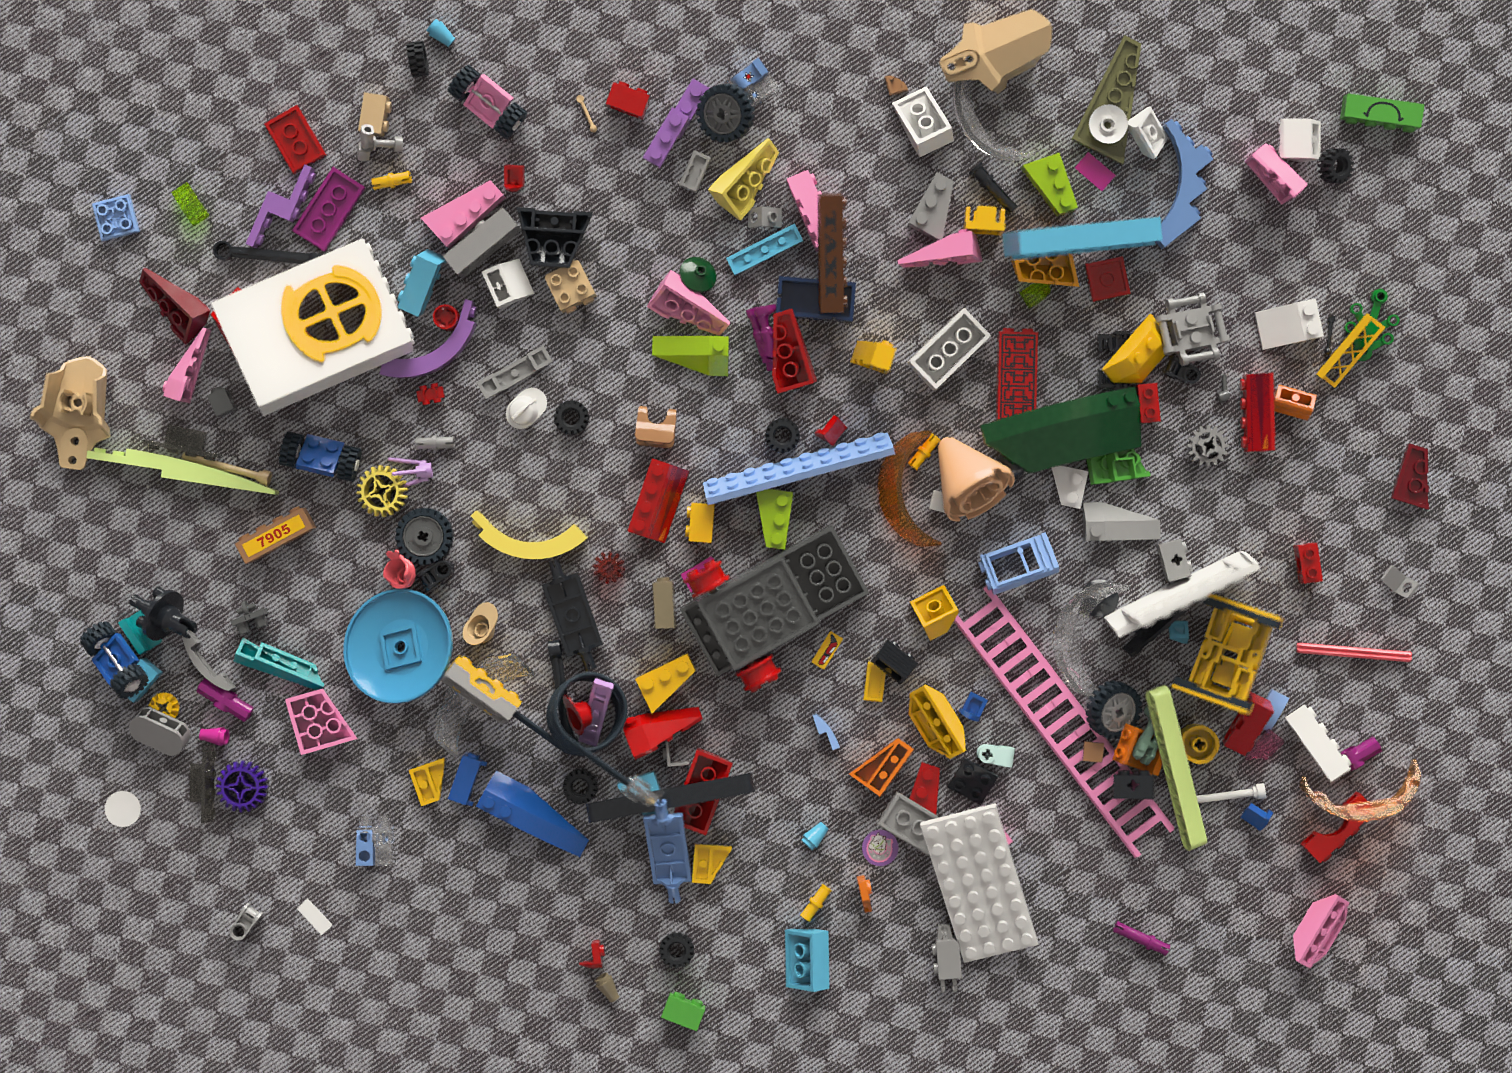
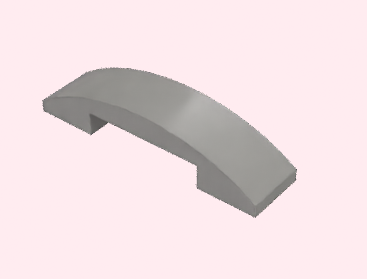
[476,345,553,399]
[182,630,236,691]

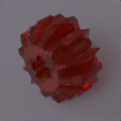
[592,551,625,584]

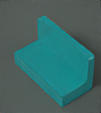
[118,611,162,655]

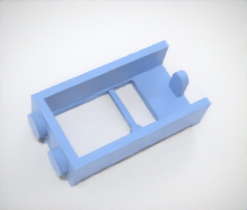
[978,532,1059,595]

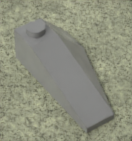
[1083,502,1161,541]

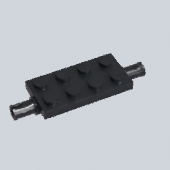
[542,559,603,671]

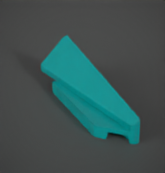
[233,638,324,690]

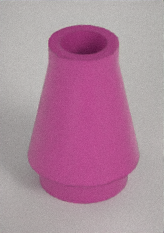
[199,727,230,746]

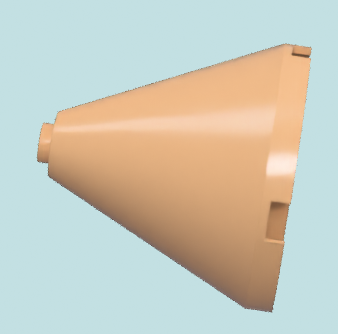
[938,437,1015,521]

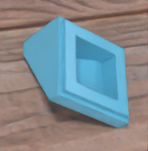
[1169,621,1189,644]

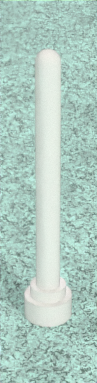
[1197,783,1266,803]

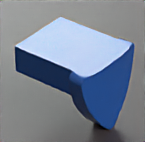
[959,691,988,722]
[1240,803,1273,831]

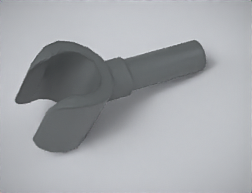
[1217,375,1230,403]

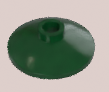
[679,257,716,292]

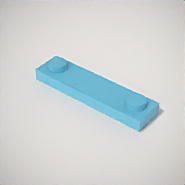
[726,223,803,276]

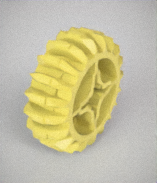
[356,465,408,517]

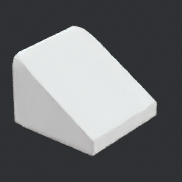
[929,490,945,513]

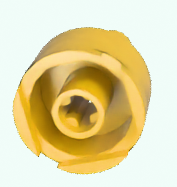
[1180,724,1220,764]

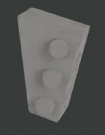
[908,172,954,242]

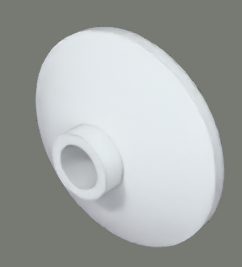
[1089,105,1128,144]

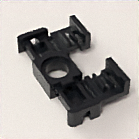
[1097,331,1131,391]

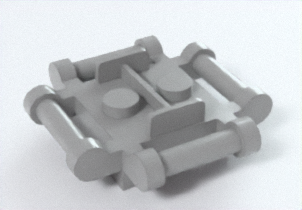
[1155,292,1231,366]

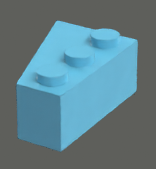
[397,249,447,317]

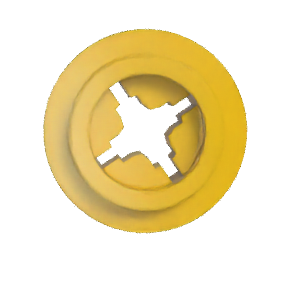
[148,693,179,718]

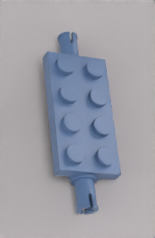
[643,799,692,904]

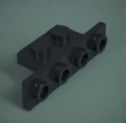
[1123,606,1190,657]

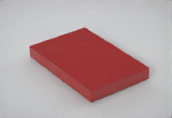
[264,105,327,174]

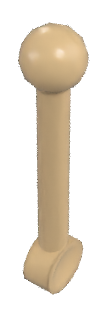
[576,95,597,133]

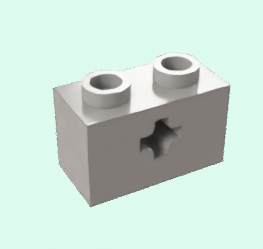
[1156,539,1193,582]

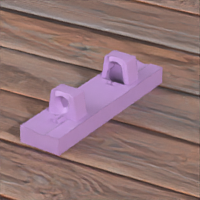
[578,678,614,747]

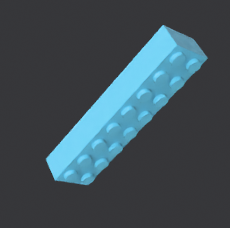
[1002,217,1162,260]

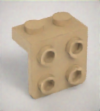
[545,260,597,314]

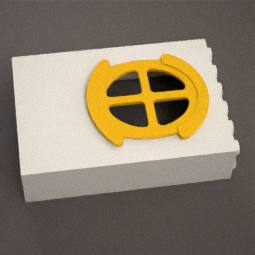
[211,239,415,416]

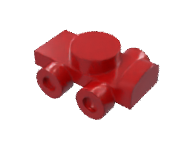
[416,383,445,405]

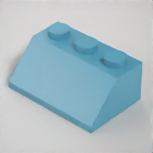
[785,929,829,992]

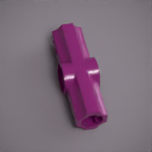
[196,678,254,722]
[1340,736,1382,771]

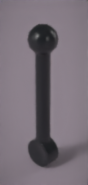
[1324,315,1336,355]

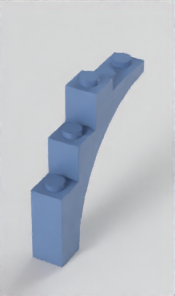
[1155,119,1213,249]

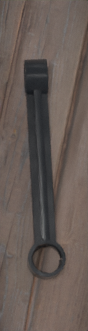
[213,241,325,264]
[548,639,579,754]

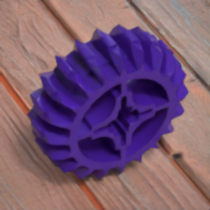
[216,760,269,813]

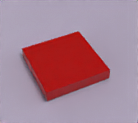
[1085,256,1131,302]

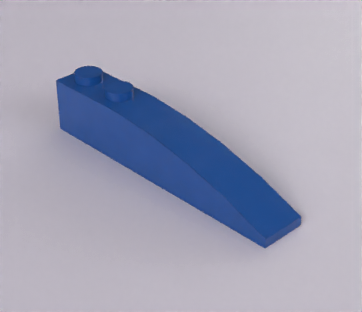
[476,770,589,857]

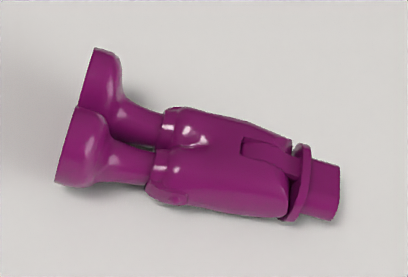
[746,304,776,371]

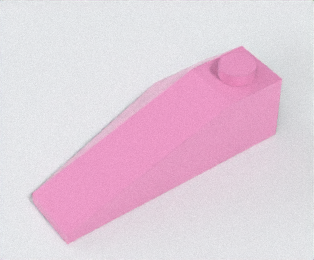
[898,229,982,268]
[162,328,211,403]

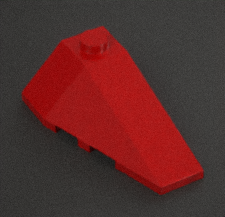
[772,309,817,394]
[623,706,703,760]

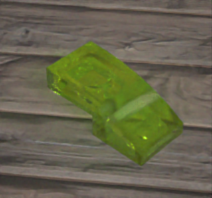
[171,182,210,226]

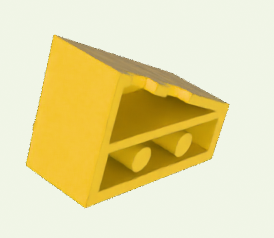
[850,340,896,374]
[635,653,696,713]

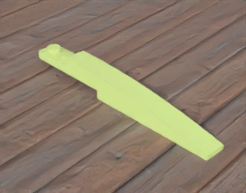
[86,448,279,495]

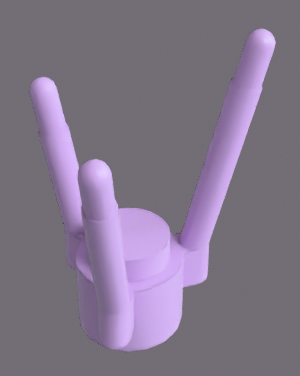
[388,457,433,488]

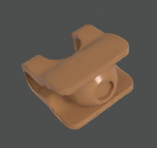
[635,406,677,448]

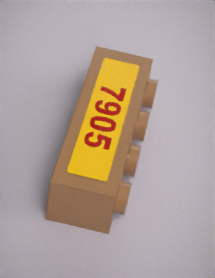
[235,506,317,564]

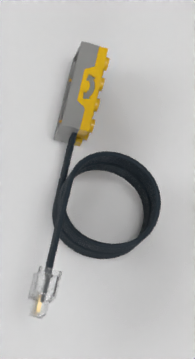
[440,656,660,807]

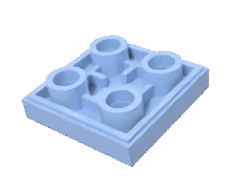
[92,194,140,241]

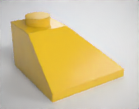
[910,585,959,641]

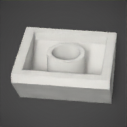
[1128,106,1168,159]

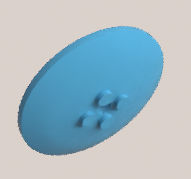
[343,589,453,704]

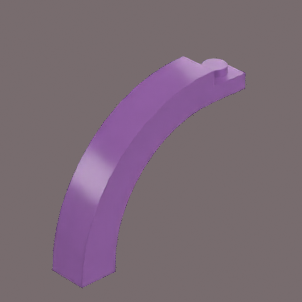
[379,299,477,378]

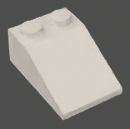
[892,87,954,157]
[1254,299,1324,350]

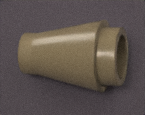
[595,972,620,1003]

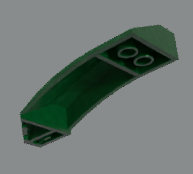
[980,387,1142,474]

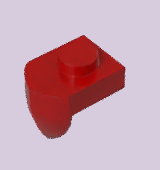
[504,164,525,193]
[579,940,605,969]

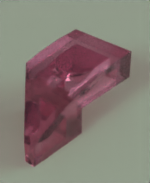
[1245,729,1284,760]

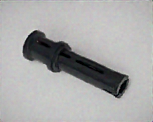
[969,162,1017,214]

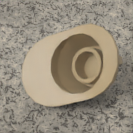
[462,602,498,645]

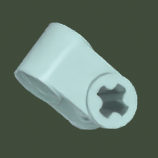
[976,744,1015,767]

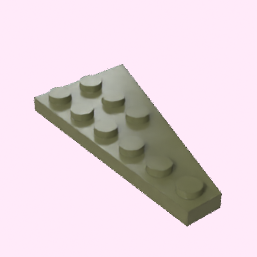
[1071,35,1141,166]

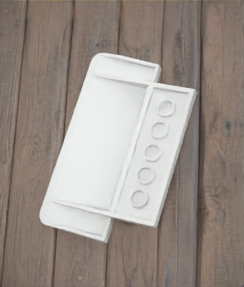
[1104,551,1260,637]

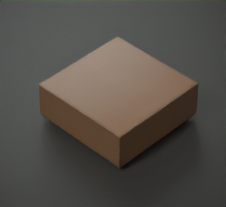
[1082,741,1104,763]

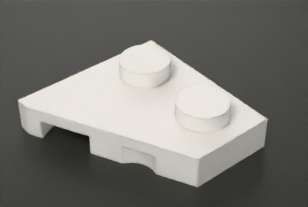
[1052,465,1089,509]

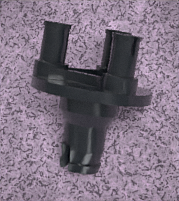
[129,586,197,641]

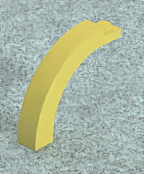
[471,511,588,559]

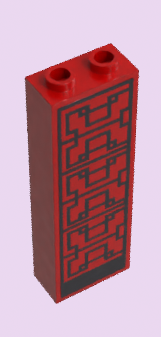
[996,328,1038,420]

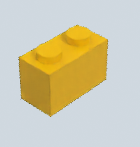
[685,503,715,543]

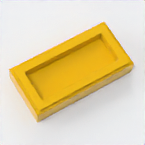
[863,662,886,702]

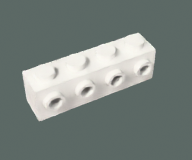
[1285,704,1351,783]

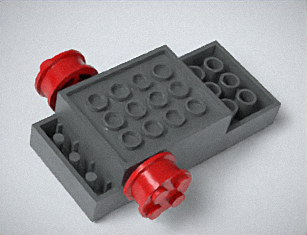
[680,524,869,693]

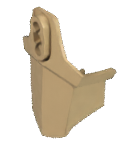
[940,9,1052,94]
[30,356,111,470]

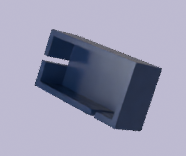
[776,276,856,323]

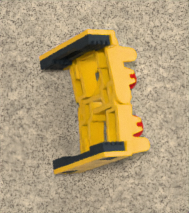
[1172,593,1284,715]

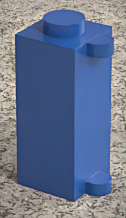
[448,752,487,806]

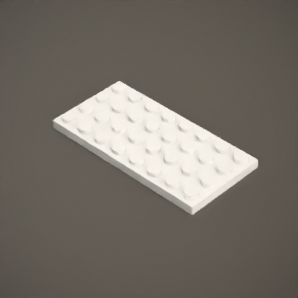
[920,803,1038,963]

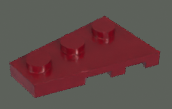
[1390,443,1429,510]

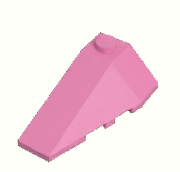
[647,270,730,336]

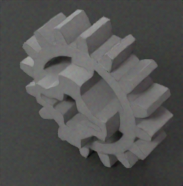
[1186,425,1229,467]

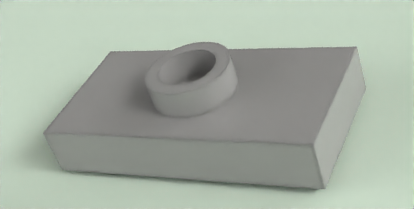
[679,150,712,194]

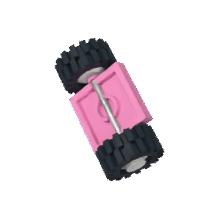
[447,64,527,139]

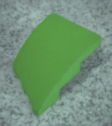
[1087,449,1151,485]

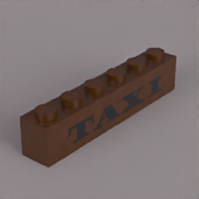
[817,193,847,313]

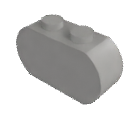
[129,707,191,756]

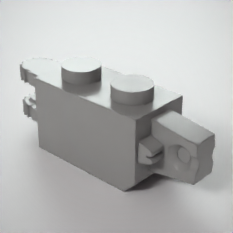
[932,924,962,993]

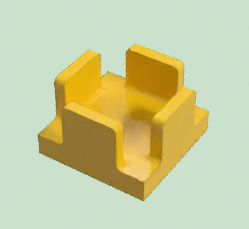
[963,206,1005,236]

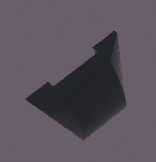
[516,207,593,268]

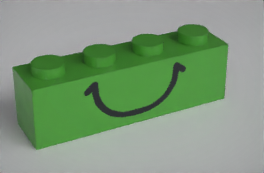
[1340,93,1425,133]

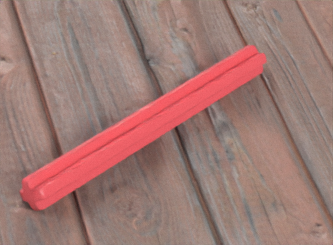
[1296,643,1412,662]

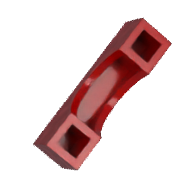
[1300,792,1377,863]

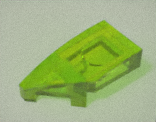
[1019,283,1051,309]

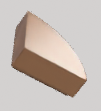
[885,76,908,96]

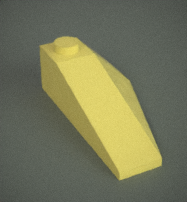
[708,138,779,220]

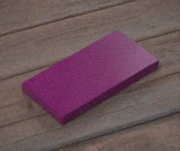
[292,167,366,252]

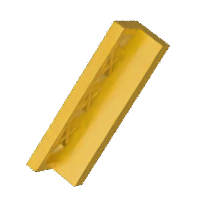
[1317,313,1386,388]

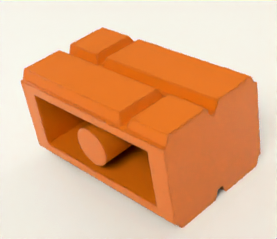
[1274,385,1317,421]

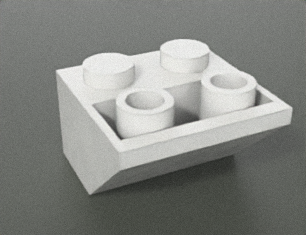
[1279,119,1321,162]
[482,259,535,309]

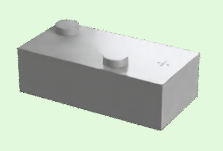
[443,207,521,278]

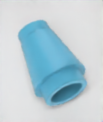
[426,19,456,47]
[801,822,829,850]

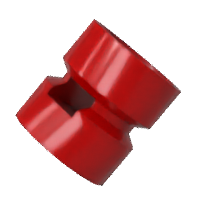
[433,304,460,331]

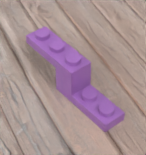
[643,79,709,168]
[246,164,316,248]

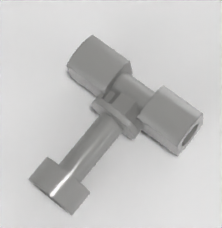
[357,124,403,161]

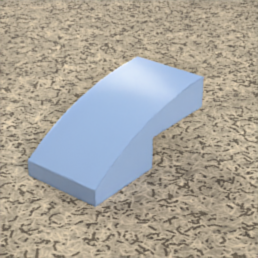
[1263,689,1289,732]
[813,714,840,750]

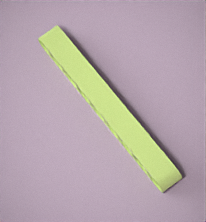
[1146,685,1207,851]

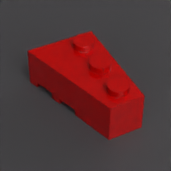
[1222,691,1274,756]

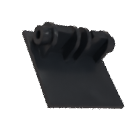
[947,758,999,805]

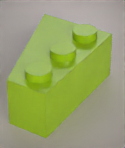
[1020,153,1078,217]
[756,489,793,550]

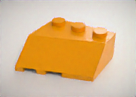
[1010,254,1079,287]

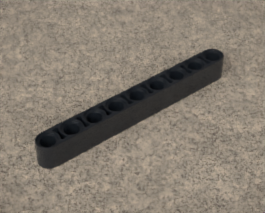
[586,773,755,823]

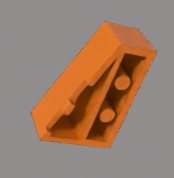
[849,738,915,797]

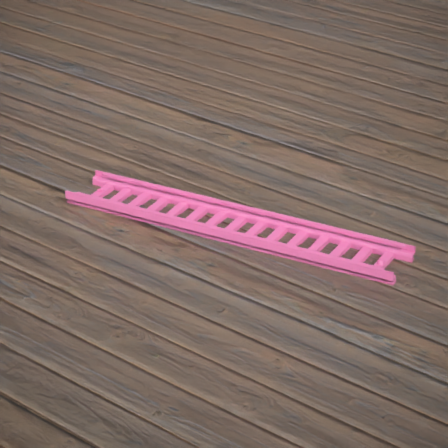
[954,586,1175,858]

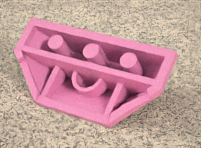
[1293,894,1349,968]

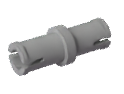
[415,435,456,451]

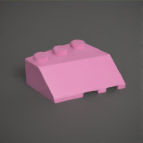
[1245,143,1308,205]
[285,689,358,755]

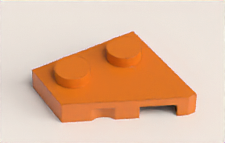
[857,875,872,913]

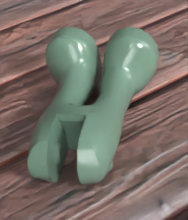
[1132,706,1158,765]

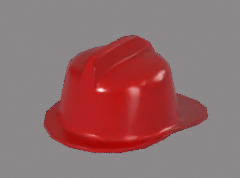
[563,696,592,735]

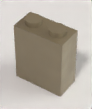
[653,577,676,629]

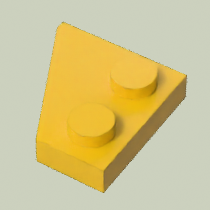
[409,758,445,806]
[692,843,732,884]

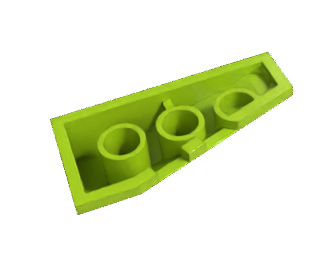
[652,336,729,376]

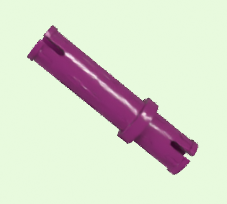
[1112,921,1170,956]

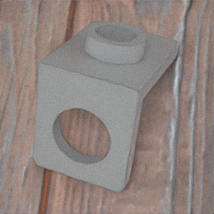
[748,207,782,228]
[1381,565,1420,599]
[663,741,690,767]

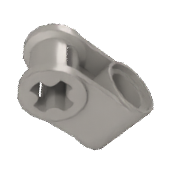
[230,903,264,941]

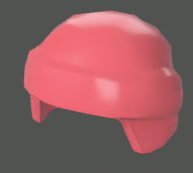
[383,550,416,589]

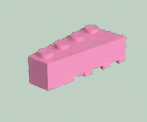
[787,170,822,252]
[421,180,506,249]

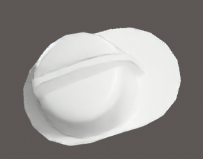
[506,388,547,429]

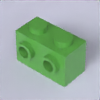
[661,992,706,1031]

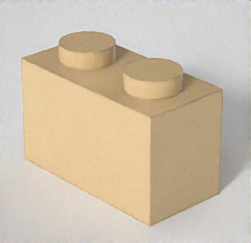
[358,92,392,137]

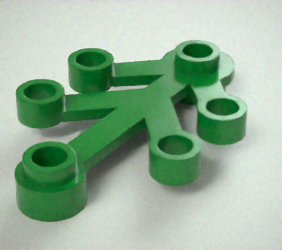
[1344,289,1400,361]

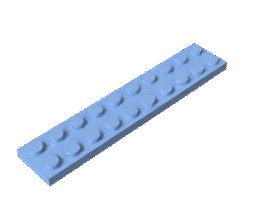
[703,432,895,505]

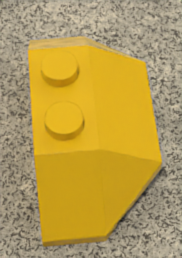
[1102,314,1165,383]
[909,684,966,759]

